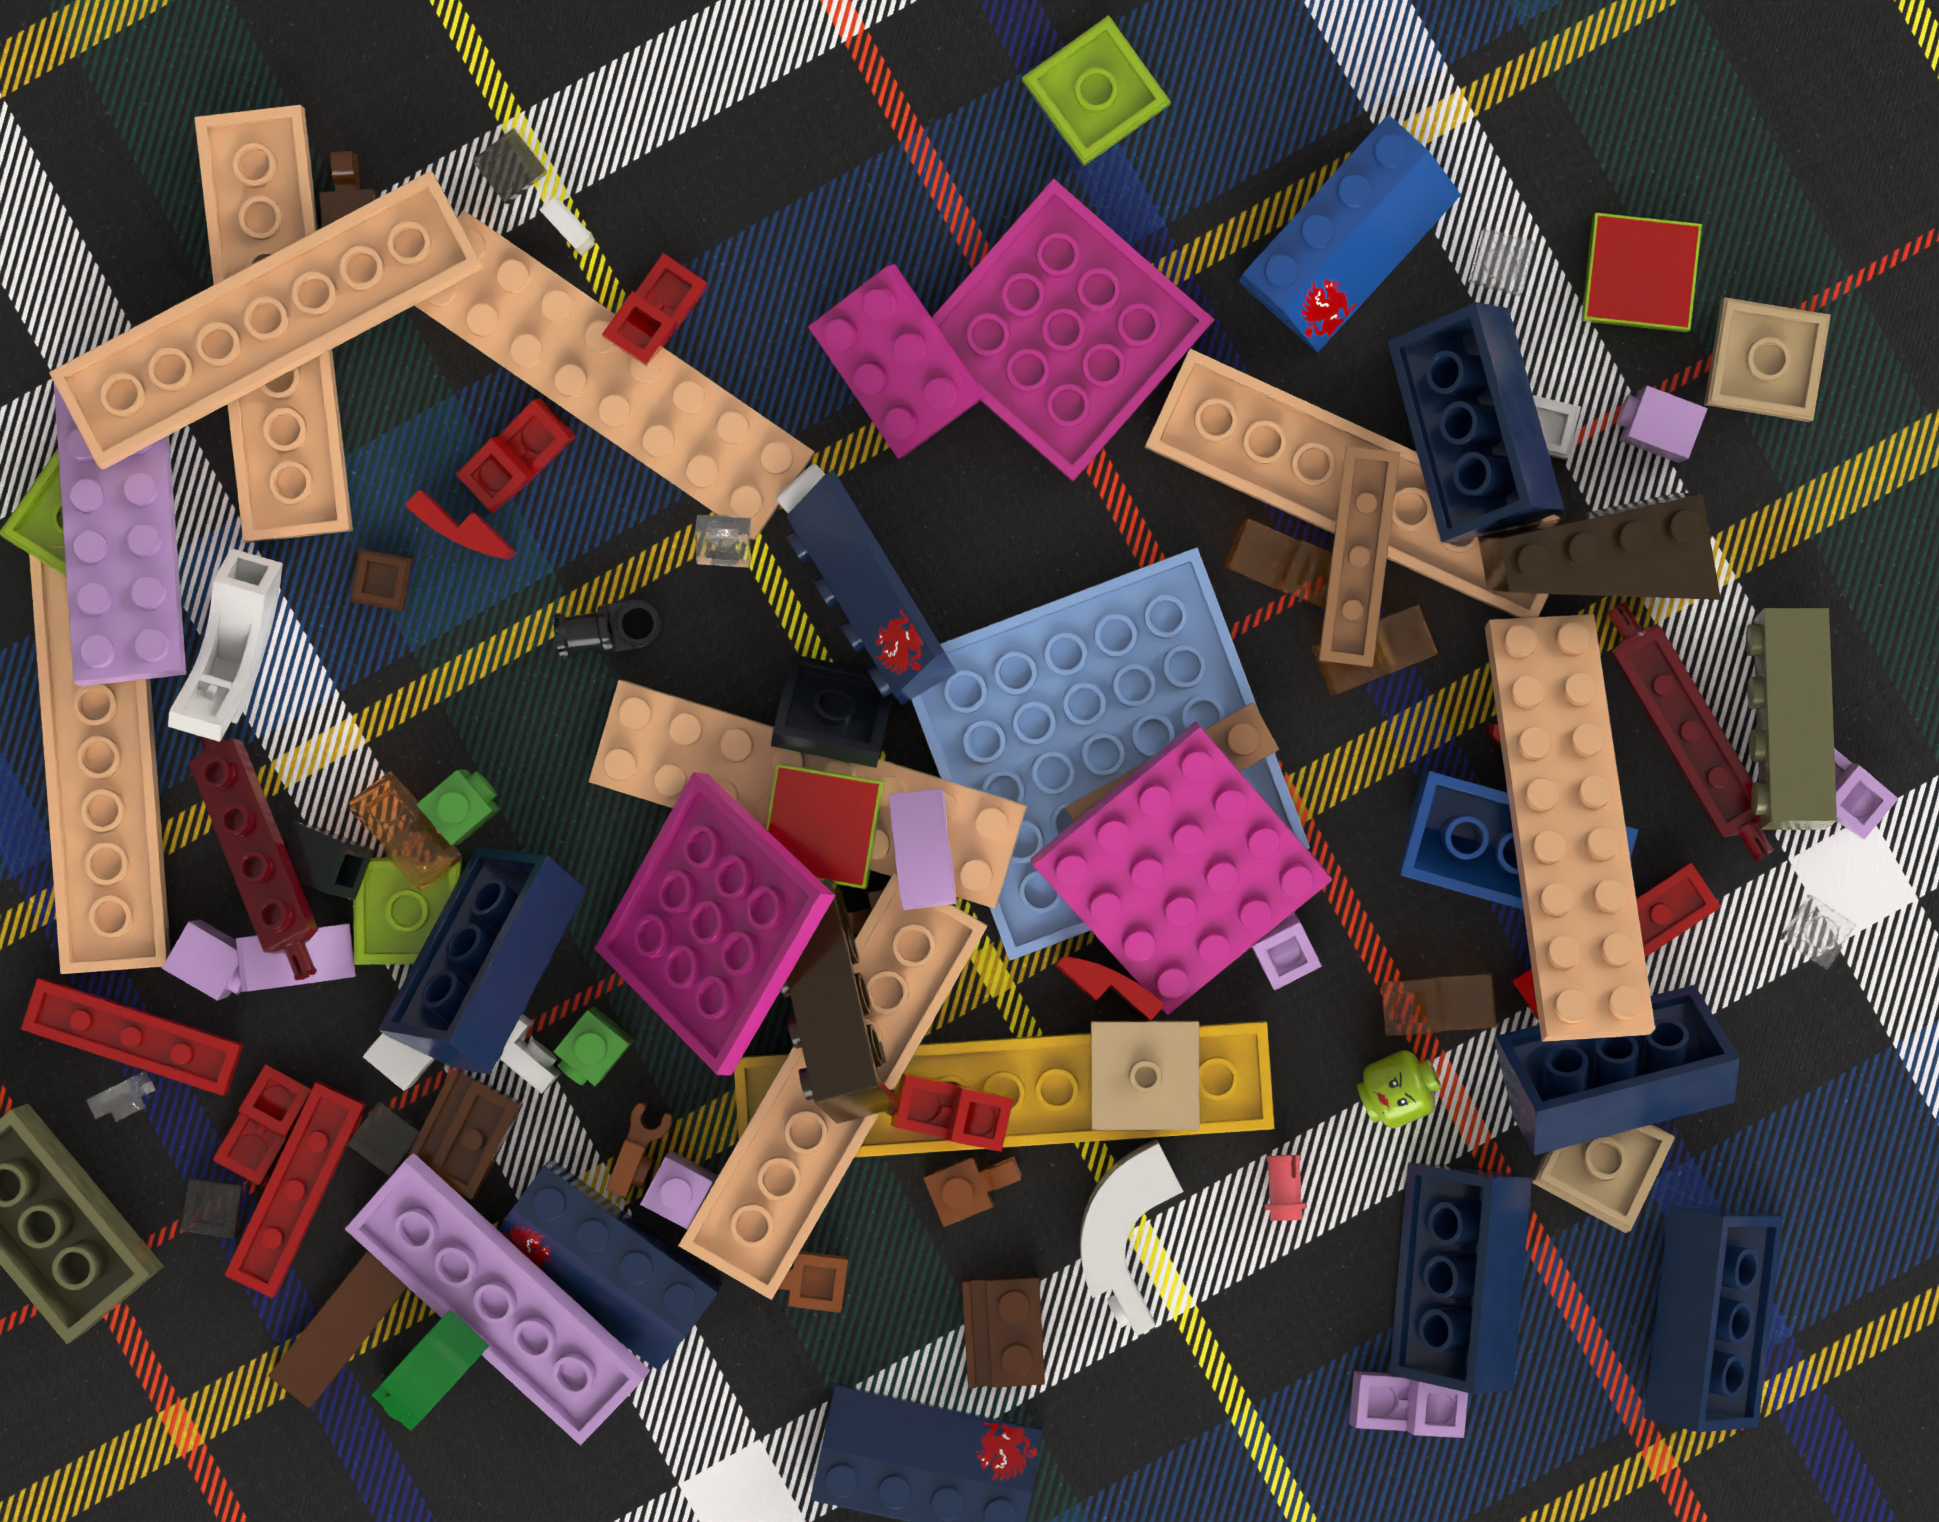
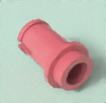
[1265,1155,1307,1221]

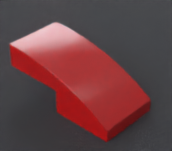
[602,253,708,367]
[456,398,576,513]
[405,490,517,561]
[1055,956,1165,1021]
[213,1064,312,1187]
[890,1073,1014,1152]

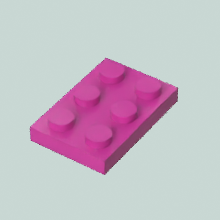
[808,264,985,459]

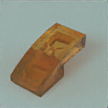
[1223,518,1332,609]
[1312,605,1438,696]
[348,771,462,891]
[1382,973,1497,1036]

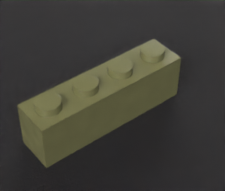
[1746,608,1837,830]

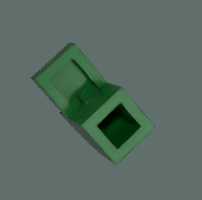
[372,1310,489,1431]

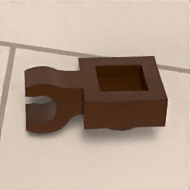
[319,151,377,228]

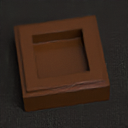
[350,549,414,612]

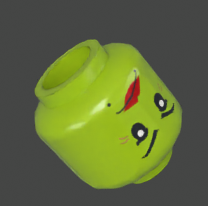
[1357,1050,1442,1128]

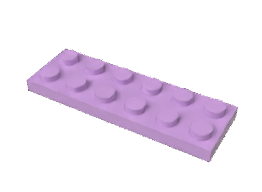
[54,383,186,687]
[345,1153,651,1446]

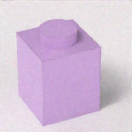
[1617,386,1708,463]
[162,919,242,1001]
[640,1150,718,1230]

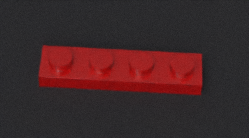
[1510,862,1721,1023]
[21,978,244,1096]
[224,1081,367,1298]

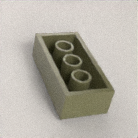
[0,1104,164,1344]

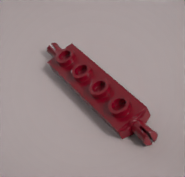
[1607,601,1774,861]
[189,736,318,980]

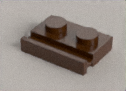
[407,1069,524,1200]
[962,1275,1045,1389]

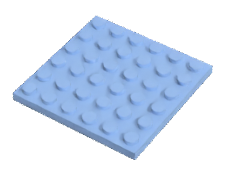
[911,548,1310,961]

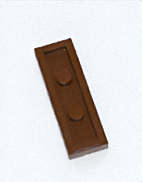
[268,1251,407,1409]

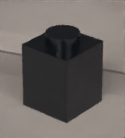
[284,822,374,900]

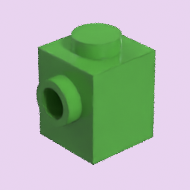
[416,770,501,846]
[553,1006,635,1086]

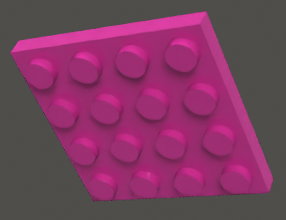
[932,179,1215,482]
[1030,721,1332,1015]
[594,772,835,1076]

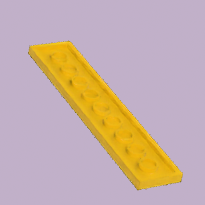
[734,1021,1274,1157]

